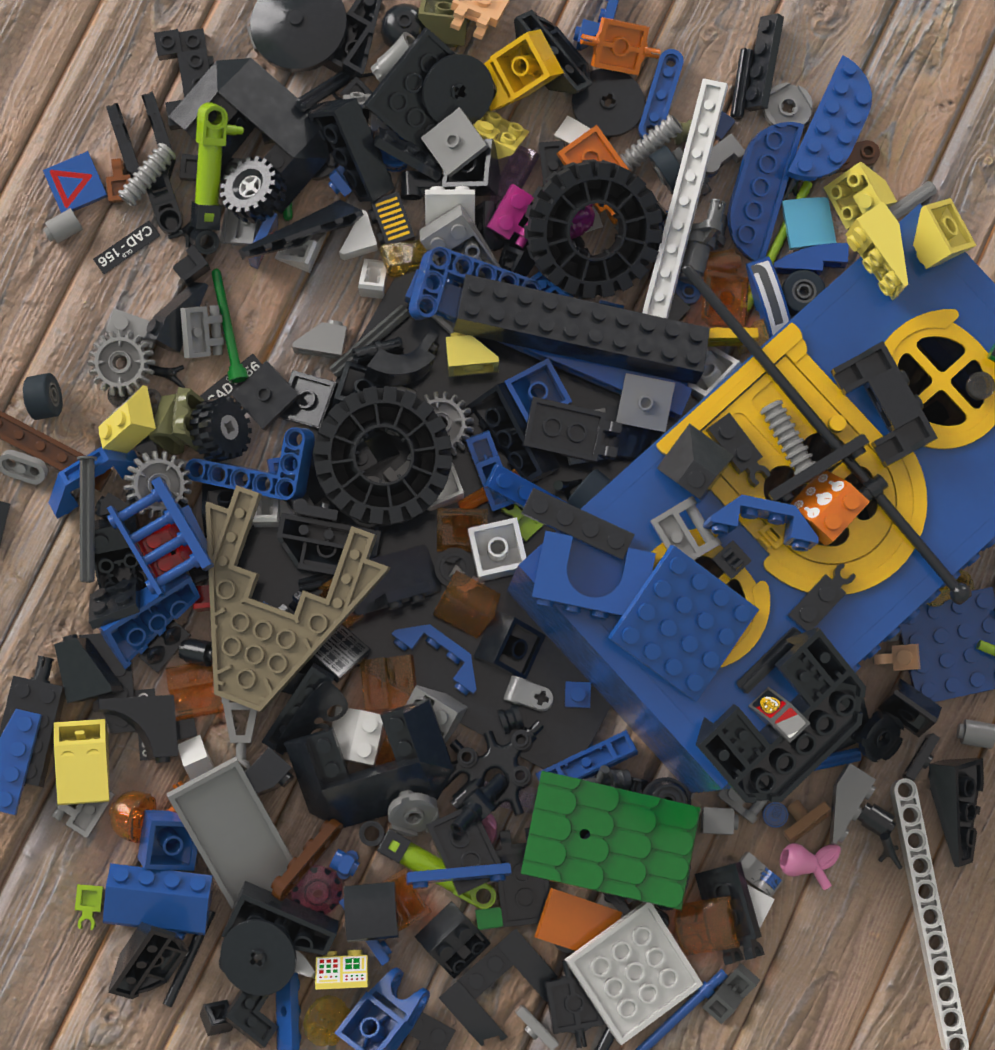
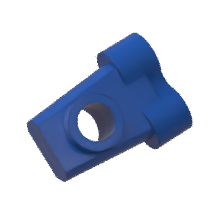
[329,849,360,879]

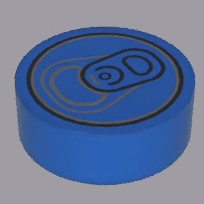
[762,802,788,828]

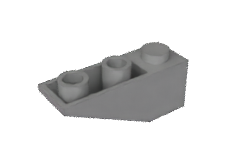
[829,763,876,845]

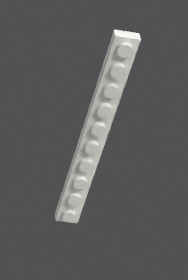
[642,79,728,319]

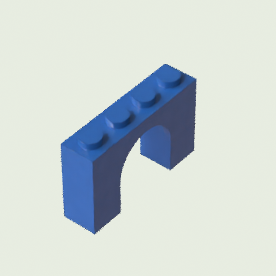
[532,531,656,620]

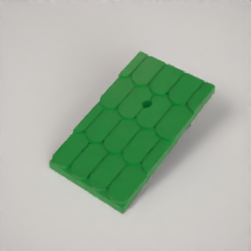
[521,771,701,910]

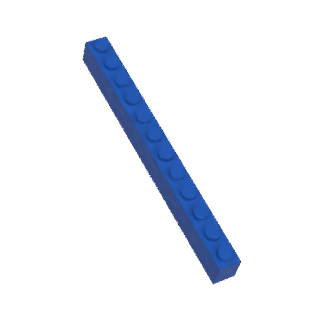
[405,269,693,420]

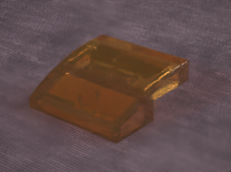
[360,654,417,711]
[166,664,224,721]

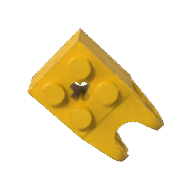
[484,29,564,111]

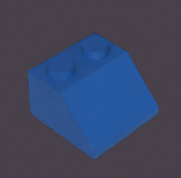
[504,358,572,423]
[137,810,198,871]

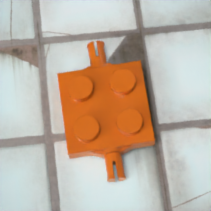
[580,17,661,75]

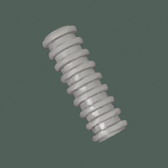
[619,114,683,172]
[118,143,176,206]
[760,400,816,475]

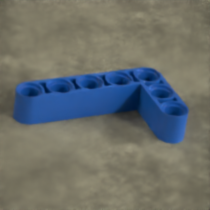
[409,247,542,320]
[185,427,315,500]

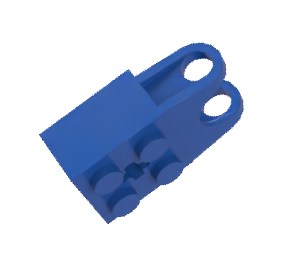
[335,967,430,1050]

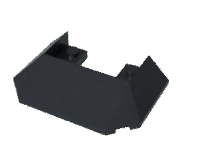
[168,58,329,214]
[696,627,866,803]
[284,698,454,828]

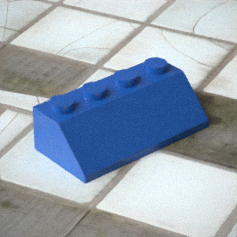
[103,863,214,935]

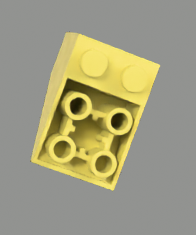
[845,201,908,301]
[54,719,110,805]

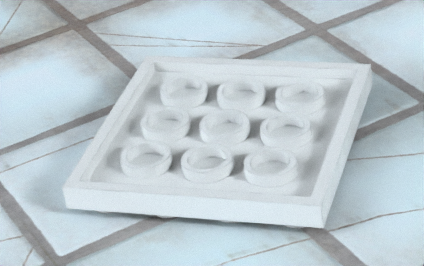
[564,902,703,1045]

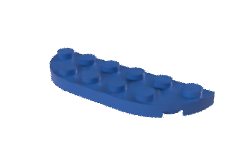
[786,55,872,181]
[727,122,805,261]

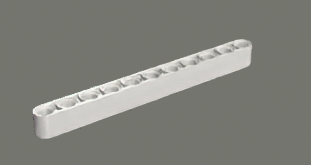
[890,779,969,1050]

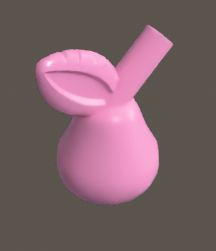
[780,843,841,890]

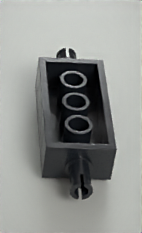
[0,655,66,788]

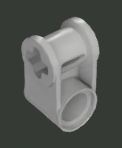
[503,675,554,712]

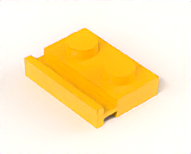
[707,327,759,347]

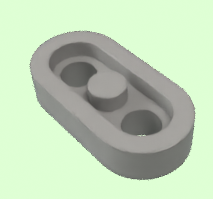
[0,450,48,485]

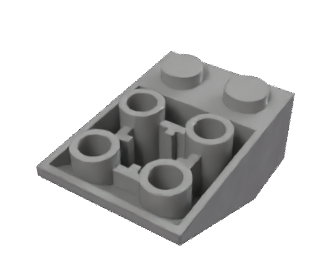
[419,204,501,288]

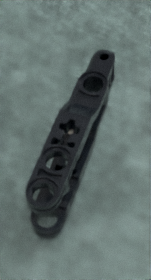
[106,91,183,234]

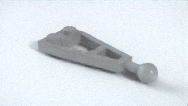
[221,697,258,772]

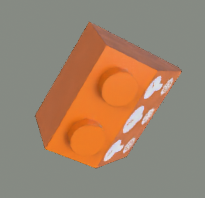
[790,471,870,546]

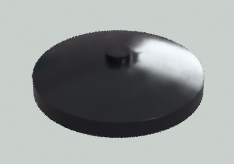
[250,0,348,73]

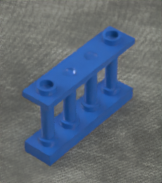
[107,476,214,597]

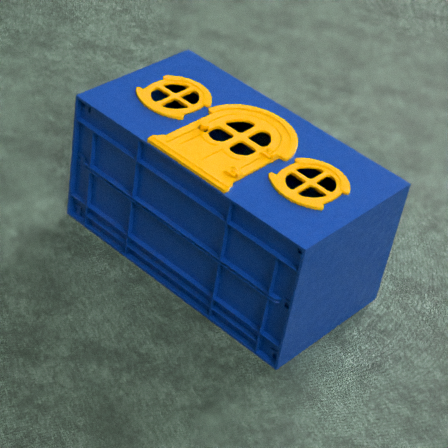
[507,204,995,793]

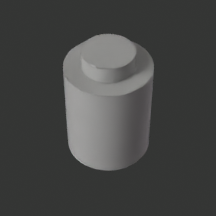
[43,208,83,244]
[956,719,995,749]

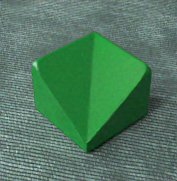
[475,907,503,930]

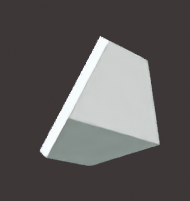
[275,231,328,273]
[427,463,464,511]
[252,488,296,527]

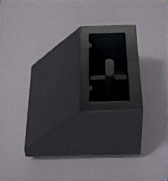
[414,901,491,979]

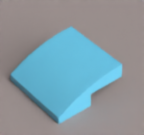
[781,197,837,250]

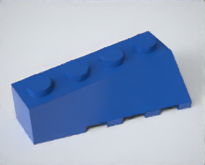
[98,572,201,669]

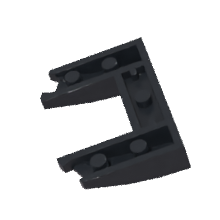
[439,928,558,1046]

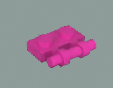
[487,184,534,248]

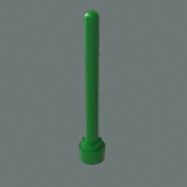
[211,268,248,384]

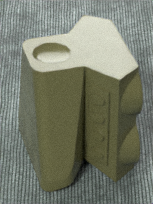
[149,387,205,455]

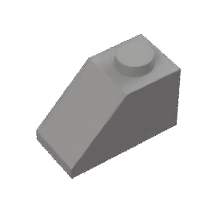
[292,320,348,360]

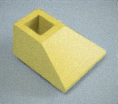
[474,111,529,159]
[823,162,897,230]

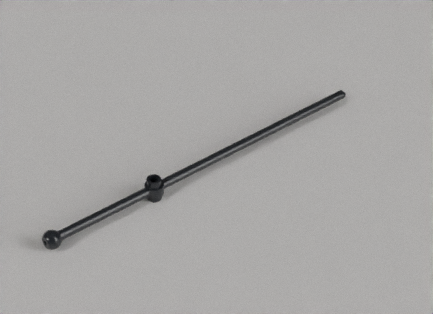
[682,264,972,605]

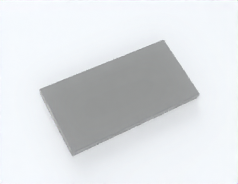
[166,756,306,908]

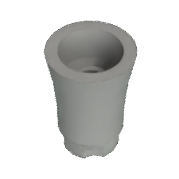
[371,32,415,83]

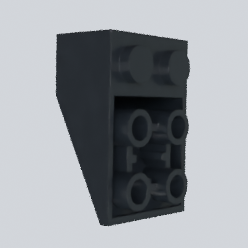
[95,514,148,590]

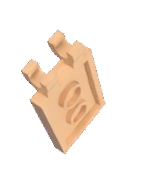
[450,0,511,40]

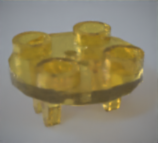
[303,995,351,1046]

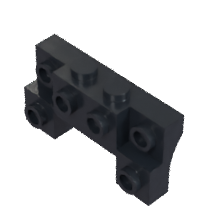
[154,28,214,130]
[831,341,938,468]

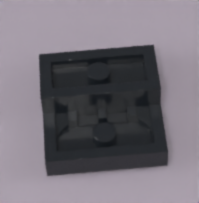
[603,405,653,460]
[344,882,399,942]

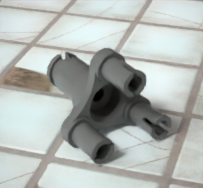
[679,199,727,285]

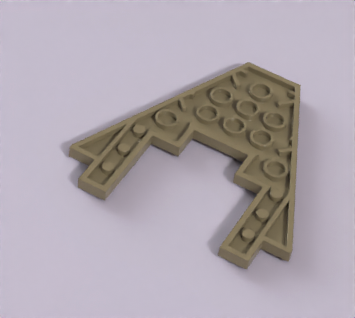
[205,485,391,712]

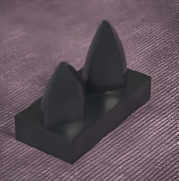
[475,200,505,251]
[138,620,191,674]

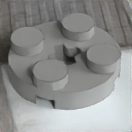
[763,83,813,126]
[388,790,439,837]

